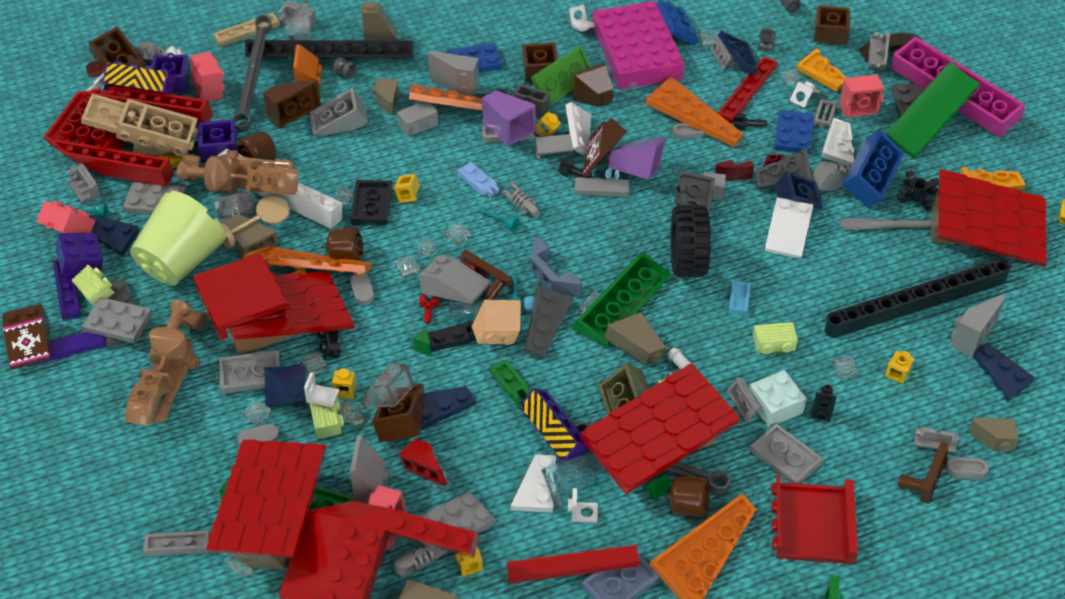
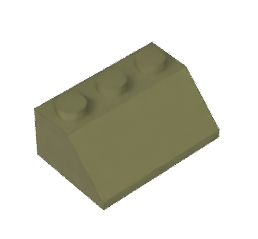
[598,363,648,415]

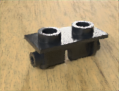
[317,330,341,361]
[810,384,837,422]

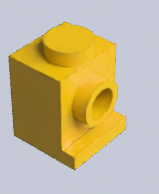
[536,111,561,137]
[394,174,420,203]
[885,350,915,384]
[332,368,357,399]
[455,547,483,577]

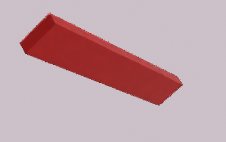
[717,56,779,124]
[507,545,640,583]

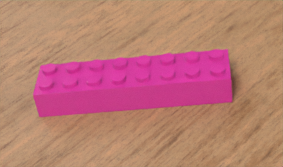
[892,36,1025,138]

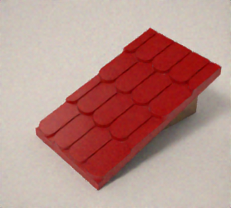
[931,169,1047,267]
[227,271,355,355]
[580,363,740,495]
[206,439,327,570]

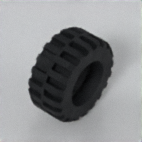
[670,205,711,277]

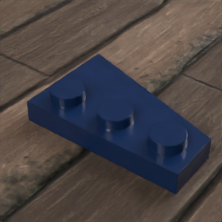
[718,30,758,74]
[89,215,139,257]
[973,342,1035,402]
[421,386,476,429]

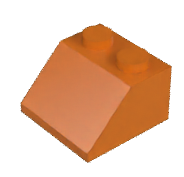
[293,45,323,86]

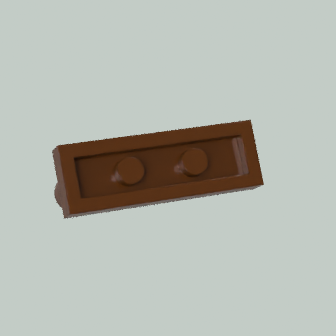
[461,249,514,300]
[898,442,949,504]

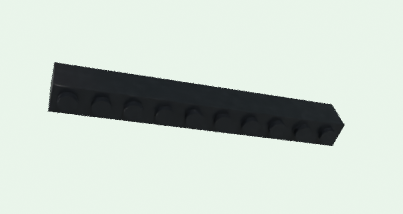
[245,40,414,59]

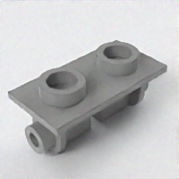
[711,36,737,70]
[137,42,164,60]
[914,426,959,453]

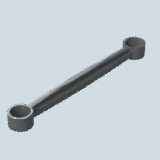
[232,15,273,132]
[575,422,730,496]

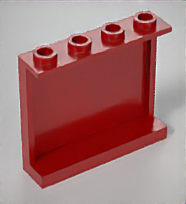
[193,253,290,340]
[771,475,858,564]

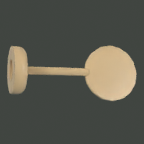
[221,196,289,248]

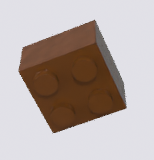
[814,5,850,44]
[522,42,558,82]

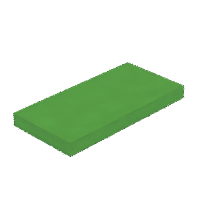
[531,46,591,106]

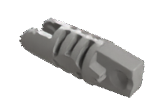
[502,182,541,218]
[394,544,448,577]

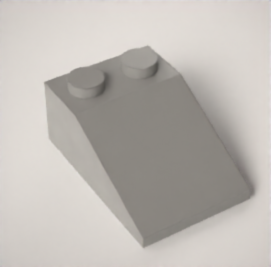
[428,50,479,96]
[309,88,368,136]
[420,255,490,304]
[951,294,1006,357]
[350,436,390,504]

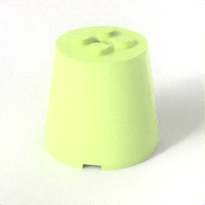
[130,191,226,286]

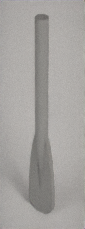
[840,218,932,230]

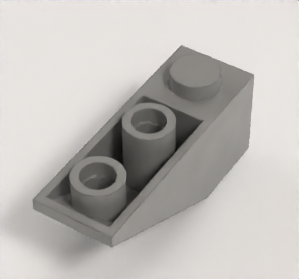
[811,162,851,191]

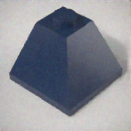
[775,171,823,210]
[265,366,306,407]

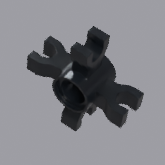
[897,170,939,210]

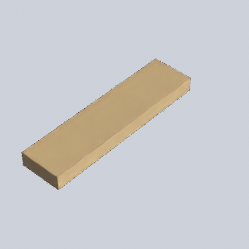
[213,13,280,47]

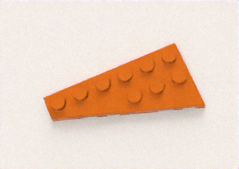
[645,76,744,147]
[409,83,482,110]
[243,246,372,275]
[649,493,756,599]

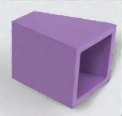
[482,91,536,146]
[608,137,666,180]

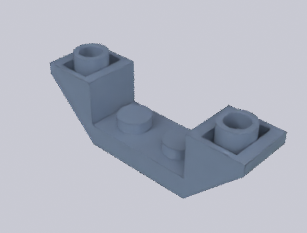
[530,237,583,297]

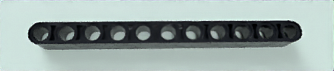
[824,259,1011,338]

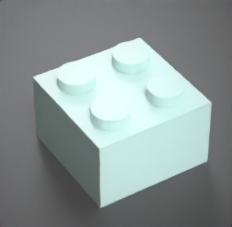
[749,370,806,428]

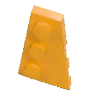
[796,48,846,92]
[960,167,1026,190]

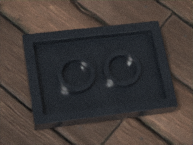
[350,180,392,225]

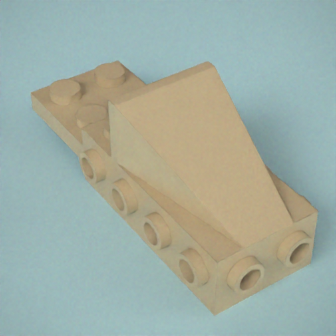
[81,94,199,157]

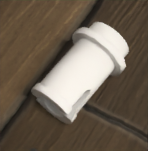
[667,348,691,369]

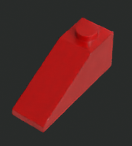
[398,439,448,486]

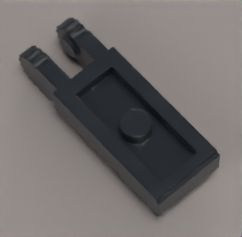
[428,321,477,351]

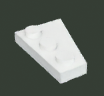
[566,102,591,155]
[821,118,855,166]
[511,454,556,513]

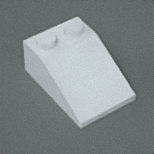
[765,197,813,259]

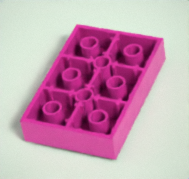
[592,1,684,89]

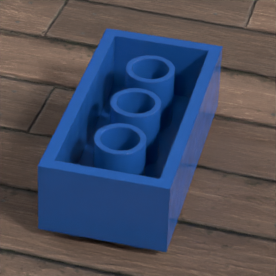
[843,130,904,208]

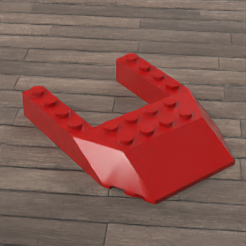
[43,86,213,186]
[279,501,480,599]

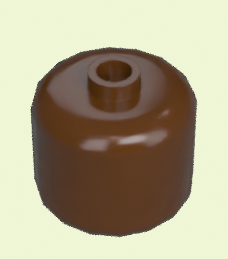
[237,131,276,161]
[325,227,364,261]
[668,476,709,517]

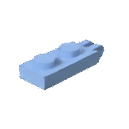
[457,162,500,198]

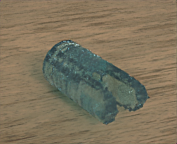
[448,301,483,319]

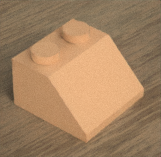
[472,300,521,344]

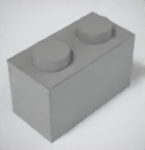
[397,101,438,137]

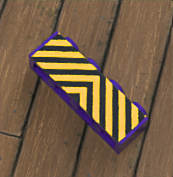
[102,61,176,94]
[520,388,589,464]

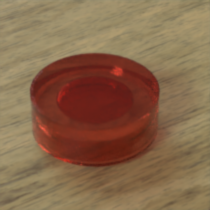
[86,61,104,77]

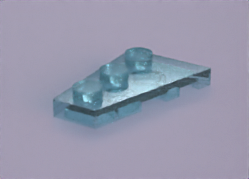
[542,453,604,510]

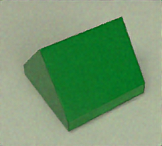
[413,328,431,356]
[642,475,671,501]

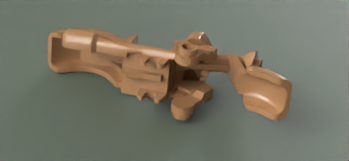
[176,150,298,195]
[125,300,209,425]

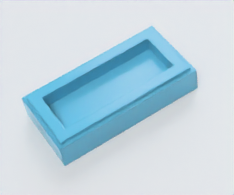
[728,281,751,316]

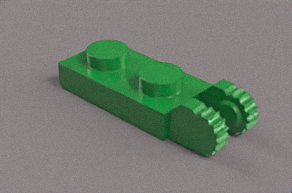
[490,360,531,409]

